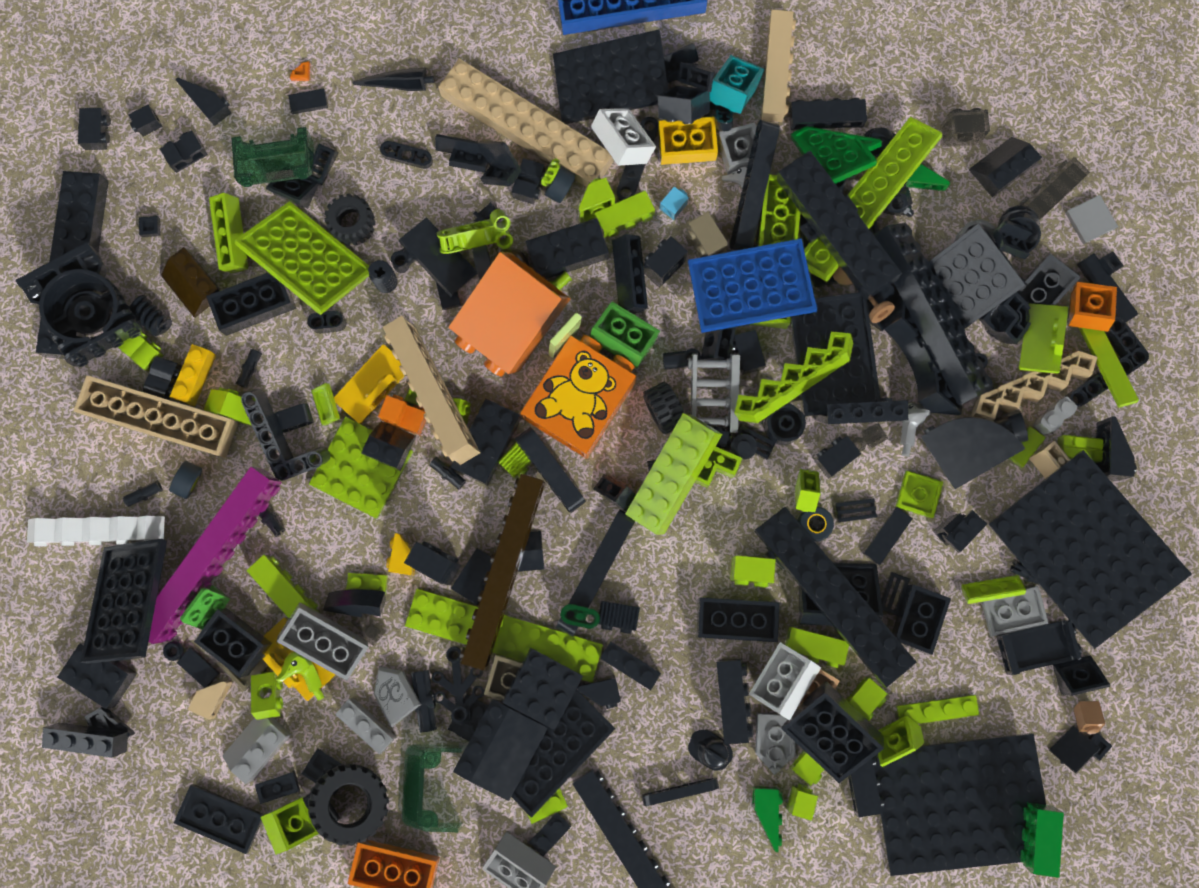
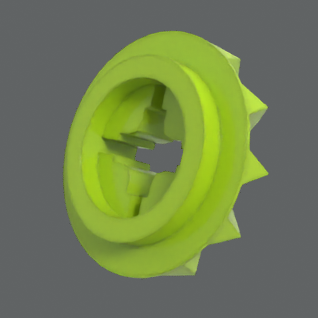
[541,158,561,187]

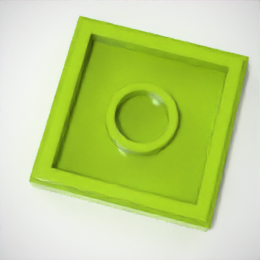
[895,470,944,519]

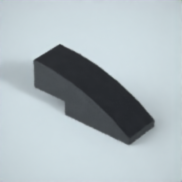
[323,589,386,618]

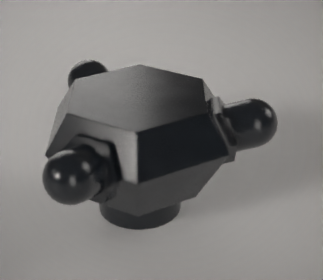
[883,184,914,217]

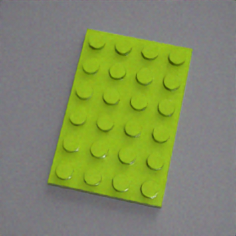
[235,201,369,315]

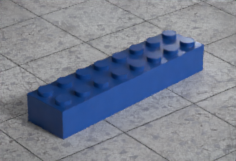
[557,0,707,35]

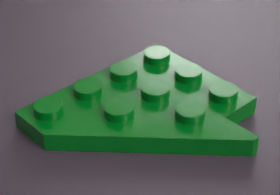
[790,126,882,184]

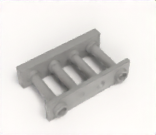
[688,353,740,432]

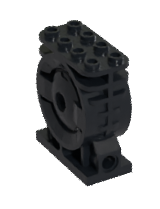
[15,242,143,367]

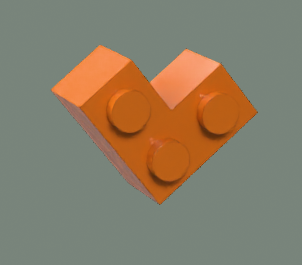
[378,394,426,436]

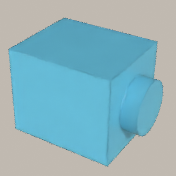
[660,186,689,220]

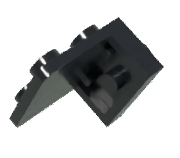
[477,141,522,186]

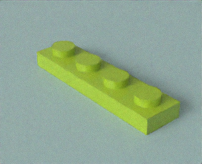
[896,695,979,724]

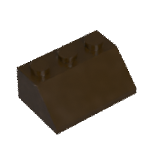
[161,247,221,318]

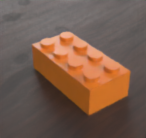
[347,839,440,888]

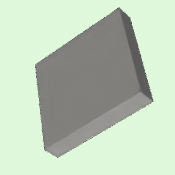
[1065,195,1118,245]

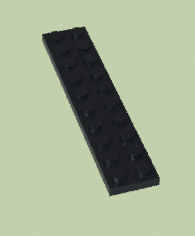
[754,507,917,688]

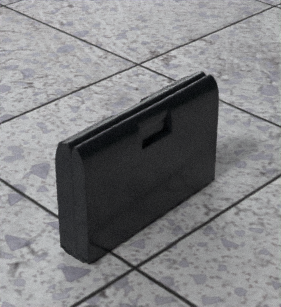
[451,548,492,605]

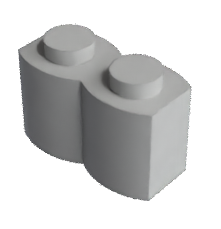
[1033,397,1077,436]

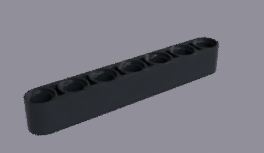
[730,120,780,251]
[556,509,635,637]

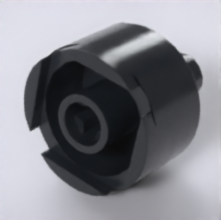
[764,404,806,445]

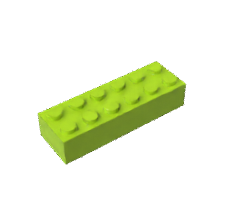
[625,413,722,535]

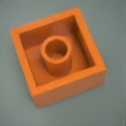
[1068,282,1117,332]

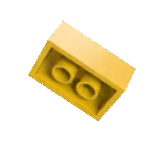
[658,117,718,165]

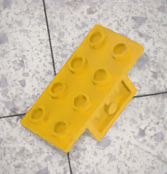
[334,344,405,424]
[263,617,336,701]

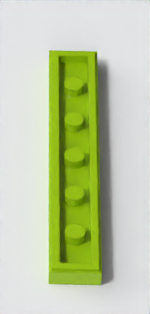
[1078,327,1139,408]

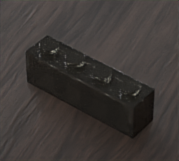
[1019,157,1090,220]

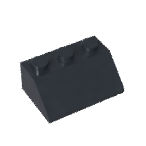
[969,137,1042,198]

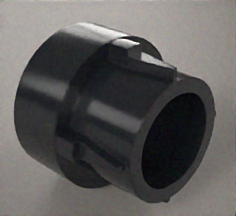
[993,409,1028,442]

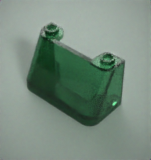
[231,127,314,187]

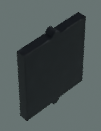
[1049,726,1101,774]

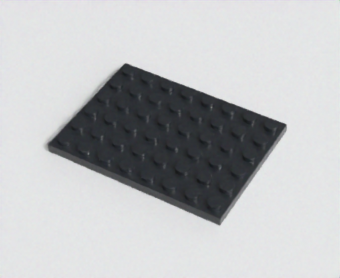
[988,450,1192,649]
[874,733,1046,876]

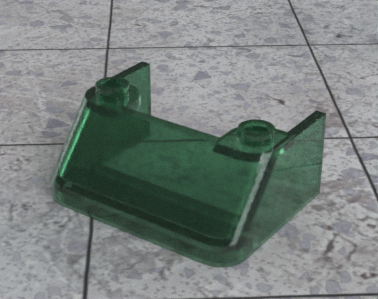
[402,744,465,833]

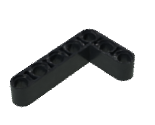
[1065,317,1149,408]
[241,389,330,481]

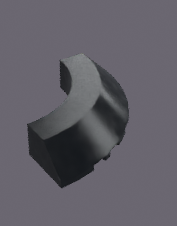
[884,296,962,415]

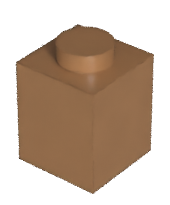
[1073,701,1106,734]

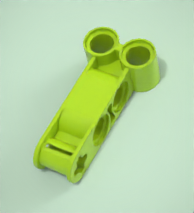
[437,209,513,254]

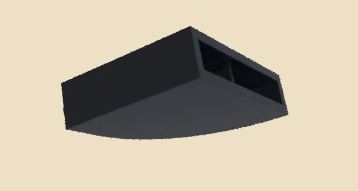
[921,417,1025,489]

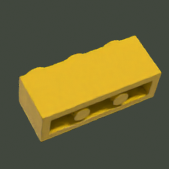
[170,344,216,407]

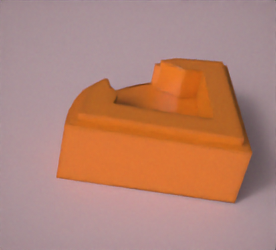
[290,61,310,81]

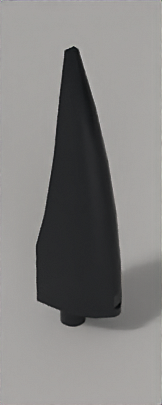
[352,67,435,91]

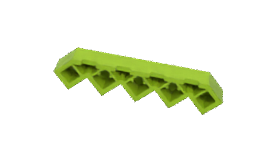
[734,331,853,423]

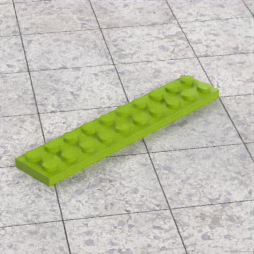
[804,117,942,282]
[405,589,603,683]

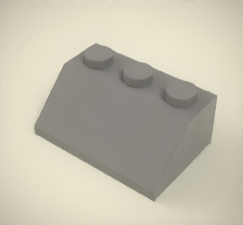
[222,717,292,784]
[482,832,556,888]

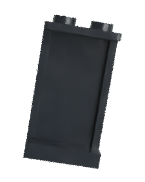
[996,620,1082,675]

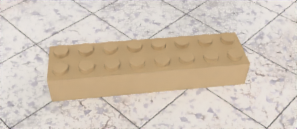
[383,315,480,465]
[73,375,238,459]

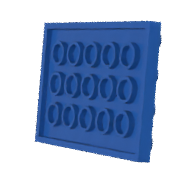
[688,238,817,333]

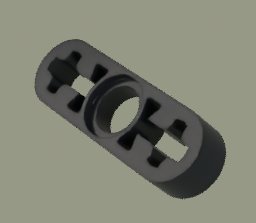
[380,141,433,169]

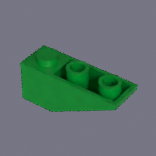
[752,786,783,852]

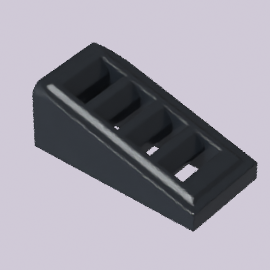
[305,143,339,185]

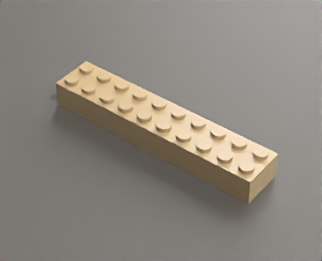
[438,58,613,187]

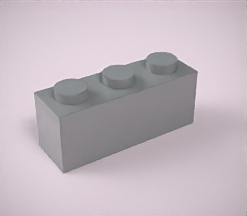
[335,698,397,755]

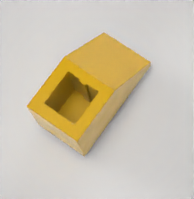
[386,533,415,576]

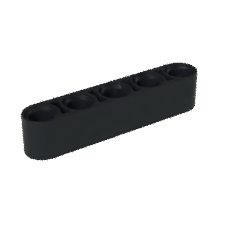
[515,427,586,514]

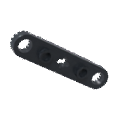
[616,117,659,201]

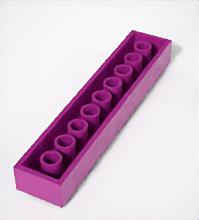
[149,466,282,644]

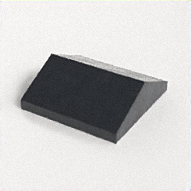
[518,531,545,572]

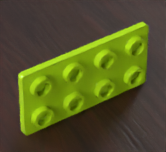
[1019,304,1068,374]

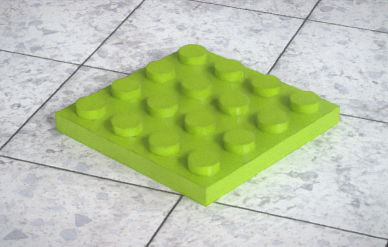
[309,417,413,519]

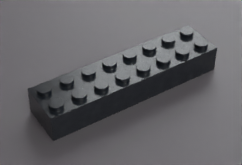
[777,151,902,301]

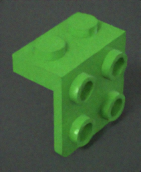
[180,585,230,630]

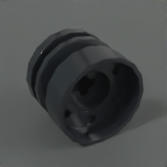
[998,205,1041,252]

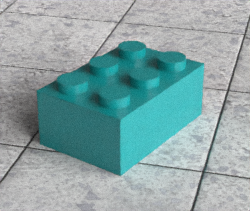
[710,55,764,114]

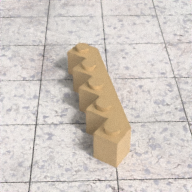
[971,351,1097,421]

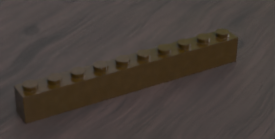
[460,474,546,671]

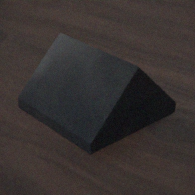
[266,168,318,209]
[1053,655,1110,696]

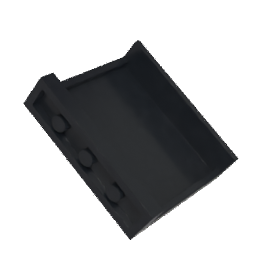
[815,398,909,424]

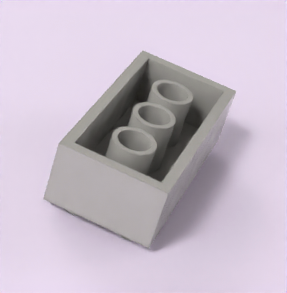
[277,602,369,681]

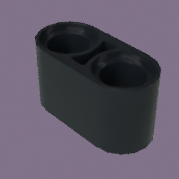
[307,311,347,334]
[274,403,314,433]

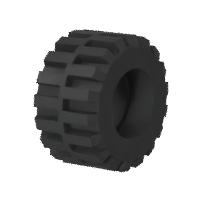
[324,194,376,246]
[643,381,684,435]

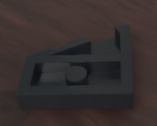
[84,707,135,738]

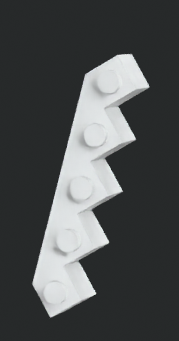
[27,516,165,547]

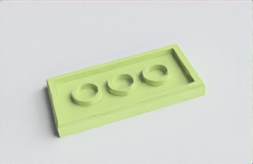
[548,313,582,359]

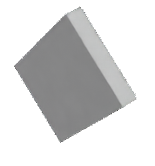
[981,586,1049,637]

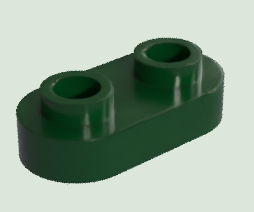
[560,604,600,629]

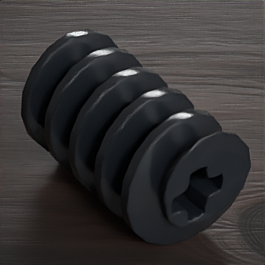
[368,260,398,293]
[130,295,172,336]

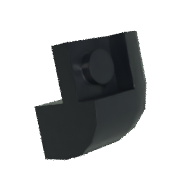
[979,292,1031,344]

